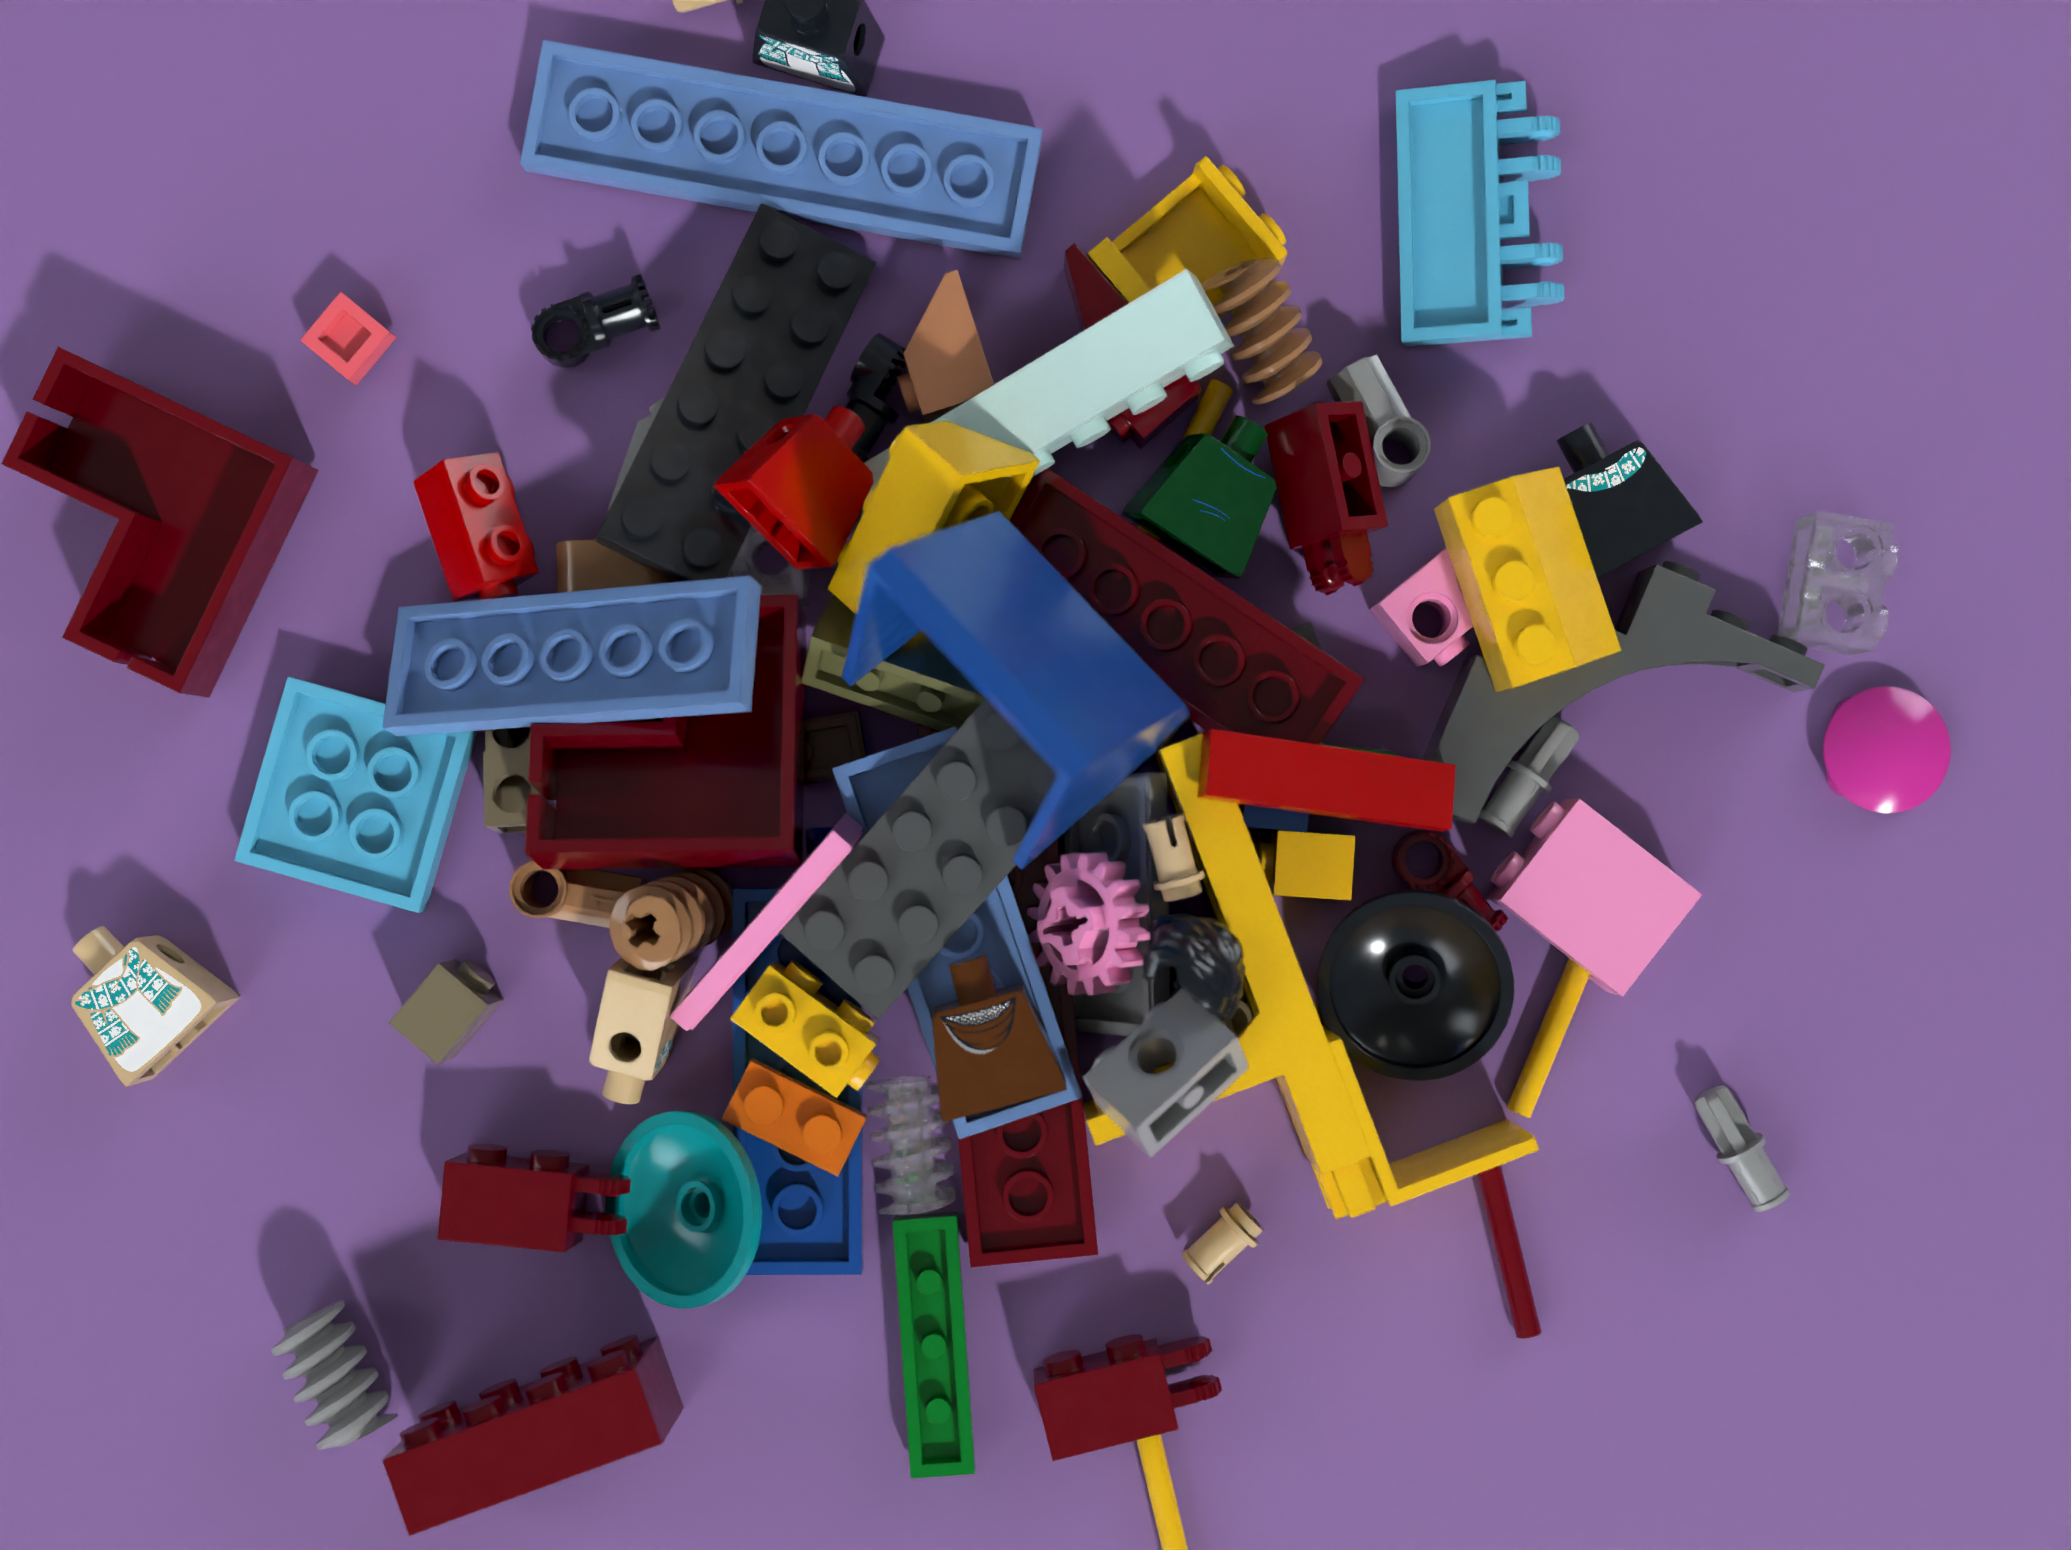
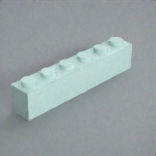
[864,269,1234,494]

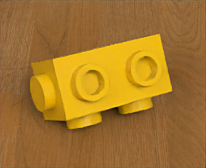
[730,960,881,1098]

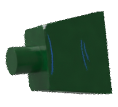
[1121,415,1277,579]

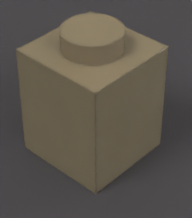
[388,959,504,1065]

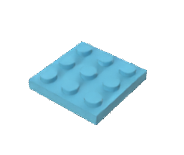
[234,676,478,913]

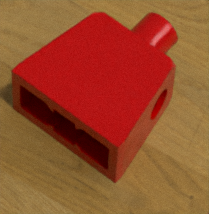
[713,406,874,569]

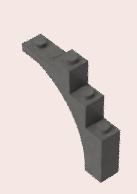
[1422,561,1825,823]

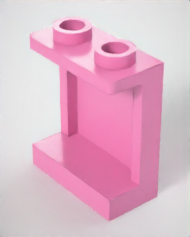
[1488,798,1702,997]

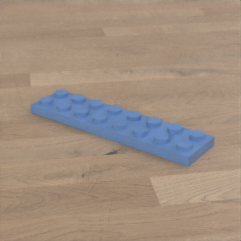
[520,40,1043,260]

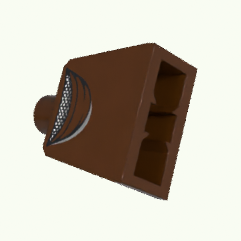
[932,954,1067,1122]

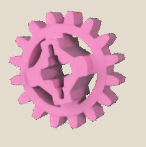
[1027,852,1151,996]

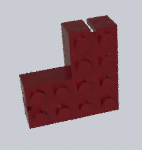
[1,347,319,698]
[525,594,806,870]

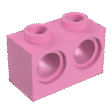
[1369,547,1473,668]

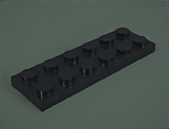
[595,203,876,582]

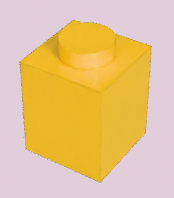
[1258,830,1355,900]

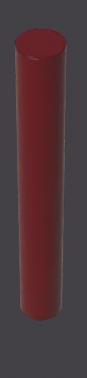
[1477,1165,1542,1338]

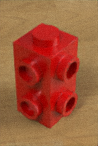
[413,452,539,602]

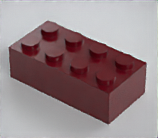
[382,1335,684,1536]

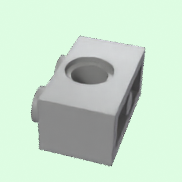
[1083,988,1249,1158]

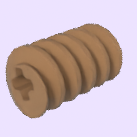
[1201,258,1323,405]
[609,867,733,970]

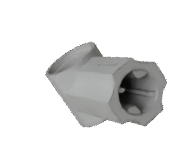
[1326,354,1431,487]

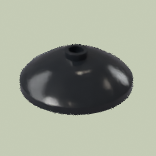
[1317,889,1514,1081]

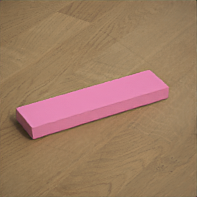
[670,813,864,1031]

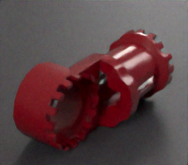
[1391,831,1508,931]

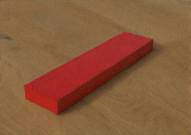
[1197,729,1456,832]

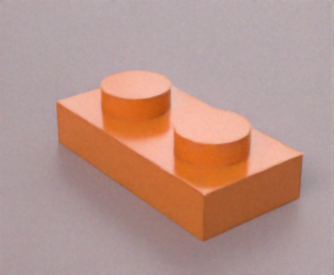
[722,1058,868,1177]

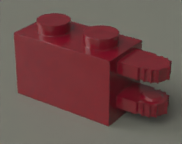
[1264,401,1388,596]
[438,1144,631,1252]
[1034,1334,1222,1461]

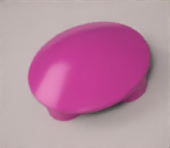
[1823,686,1951,813]

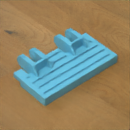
[1396,80,1564,347]

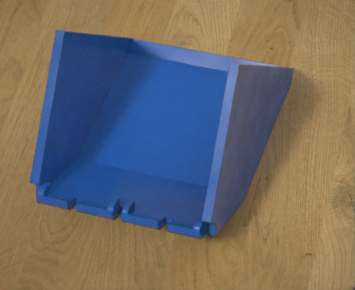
[842,511,1191,870]

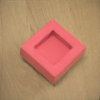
[300,292,397,386]

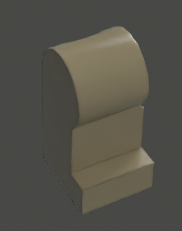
[483,727,556,834]

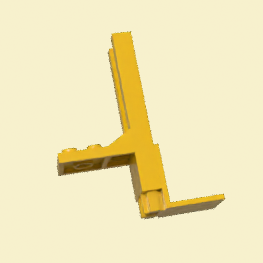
[1083,733,1539,1220]

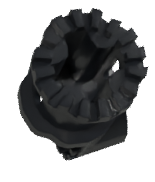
[531,274,661,368]
[845,333,906,463]

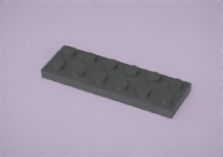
[779,698,1058,1020]

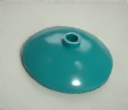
[606,1110,762,1309]

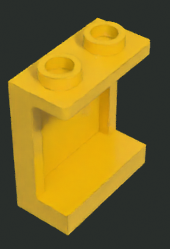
[1087,156,1288,319]

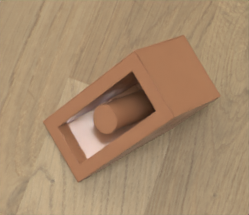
[897,270,994,424]

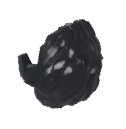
[1143,913,1246,1021]

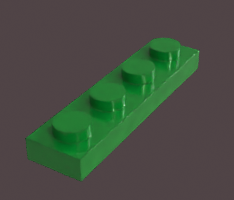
[892,1211,976,1479]

